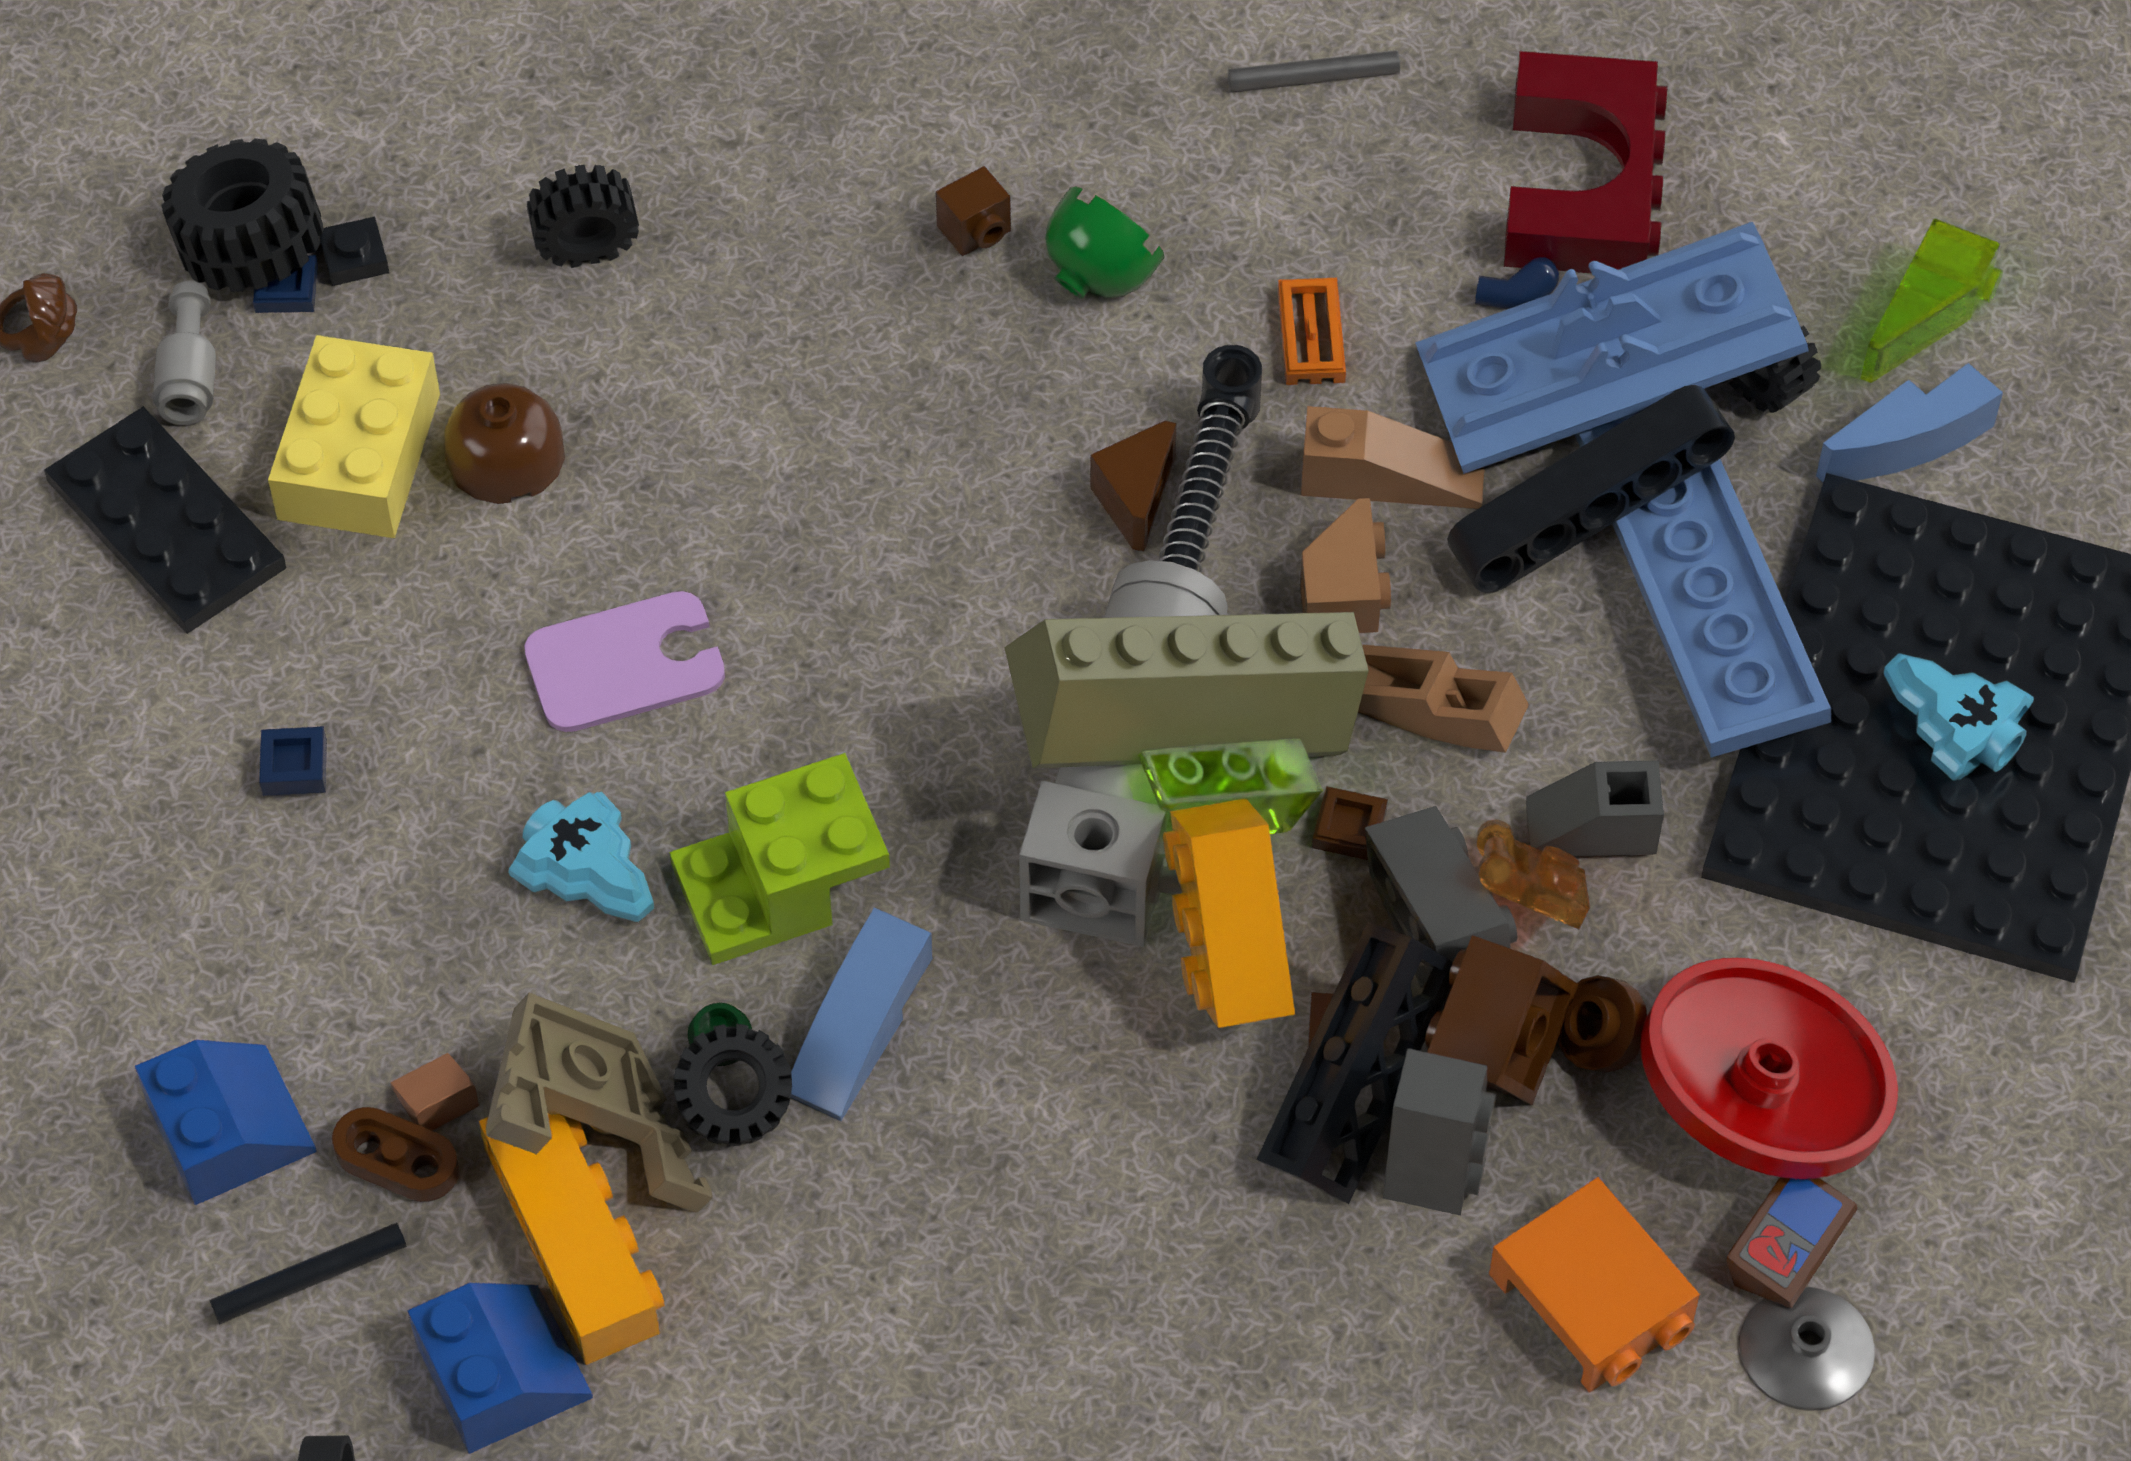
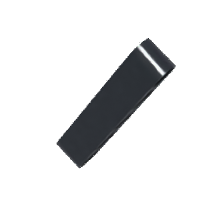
[1447,385,1735,593]

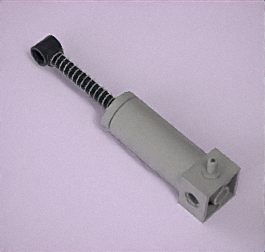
[1019,345,1262,947]

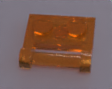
[1476,819,1590,930]

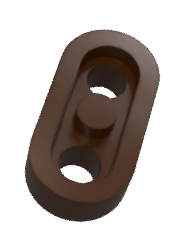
[332,1107,459,1202]

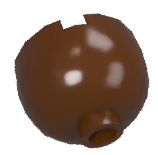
[444,383,565,504]

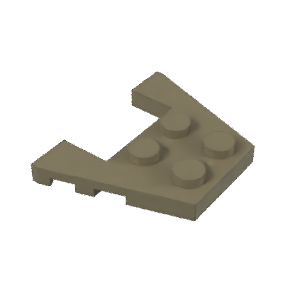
[486,992,713,1212]

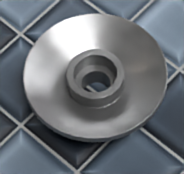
[1740,1287,1875,1411]

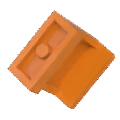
[1489,1177,1700,1393]

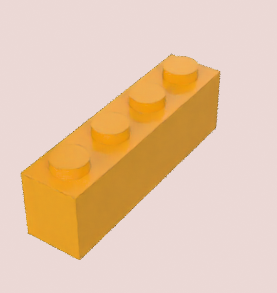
[479,1114,665,1365]

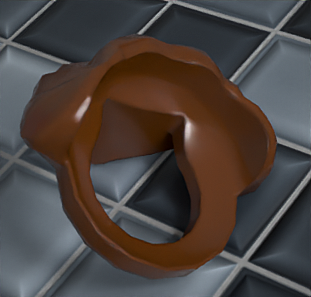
[0,273,78,363]

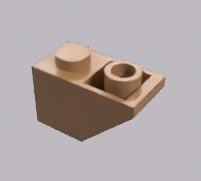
[1300,498,1391,633]

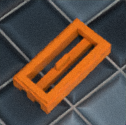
[1278,278,1346,385]

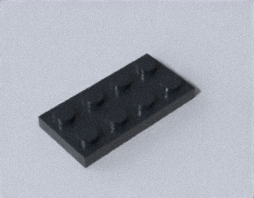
[44,406,287,634]

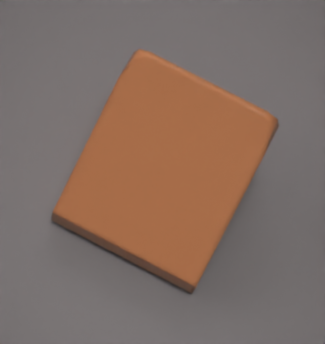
[390,1053,479,1131]

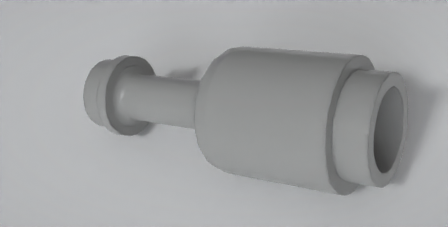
[153,281,216,425]

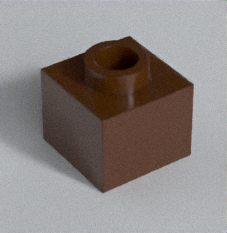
[936,166,1011,257]

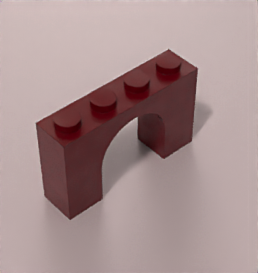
[1503,51,1667,274]

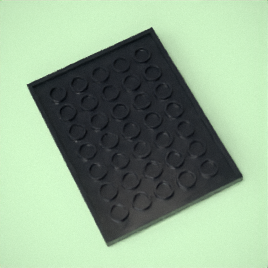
[1701,473,2131,983]

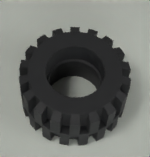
[161,138,323,292]

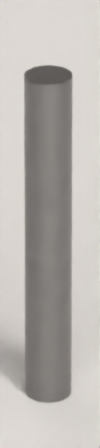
[1228,50,1400,92]

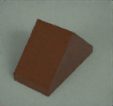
[1090,421,1177,552]

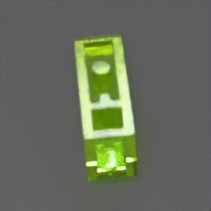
[1860,218,2003,383]

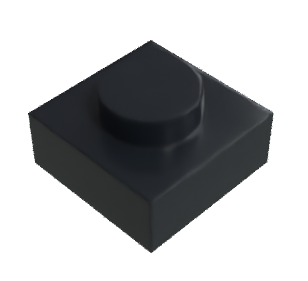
[319,216,389,286]

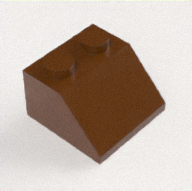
[1425,935,1579,1105]

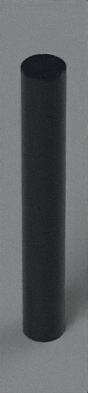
[209,1222,407,1325]

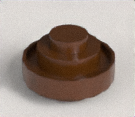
[1557,975,1647,1073]

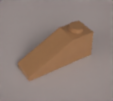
[1301,406,1484,509]

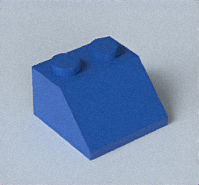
[135,1040,317,1205]
[407,1283,593,1454]

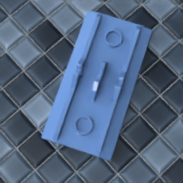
[1415,222,1809,474]

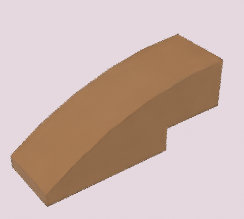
[1358,645,1529,753]

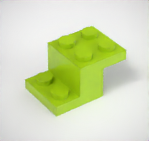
[669,753,890,965]

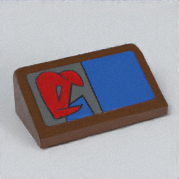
[1726,1177,1858,1308]

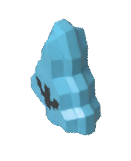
[1884,653,2034,781]
[508,792,654,922]

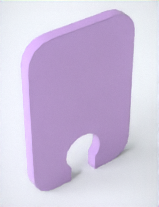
[525,591,725,732]

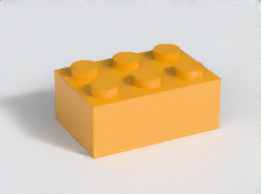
[1163,798,1295,1028]

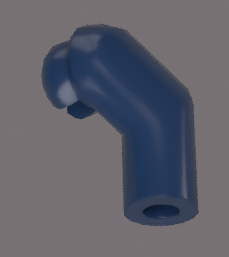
[1475,257,1559,309]

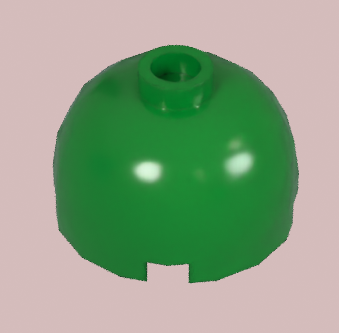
[1045,186,1165,299]

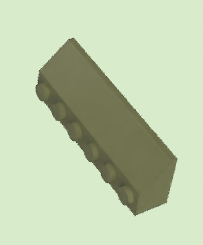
[1004,612,1369,769]

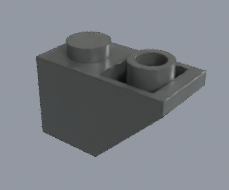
[1526,760,1664,857]

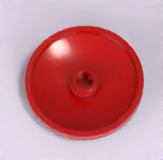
[1640,958,1898,1179]

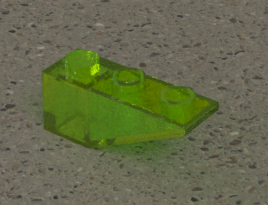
[1138,738,1323,834]

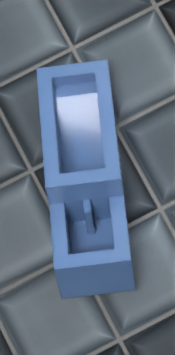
[1816,363,2003,482]
[791,907,933,1121]

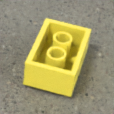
[268,335,440,538]

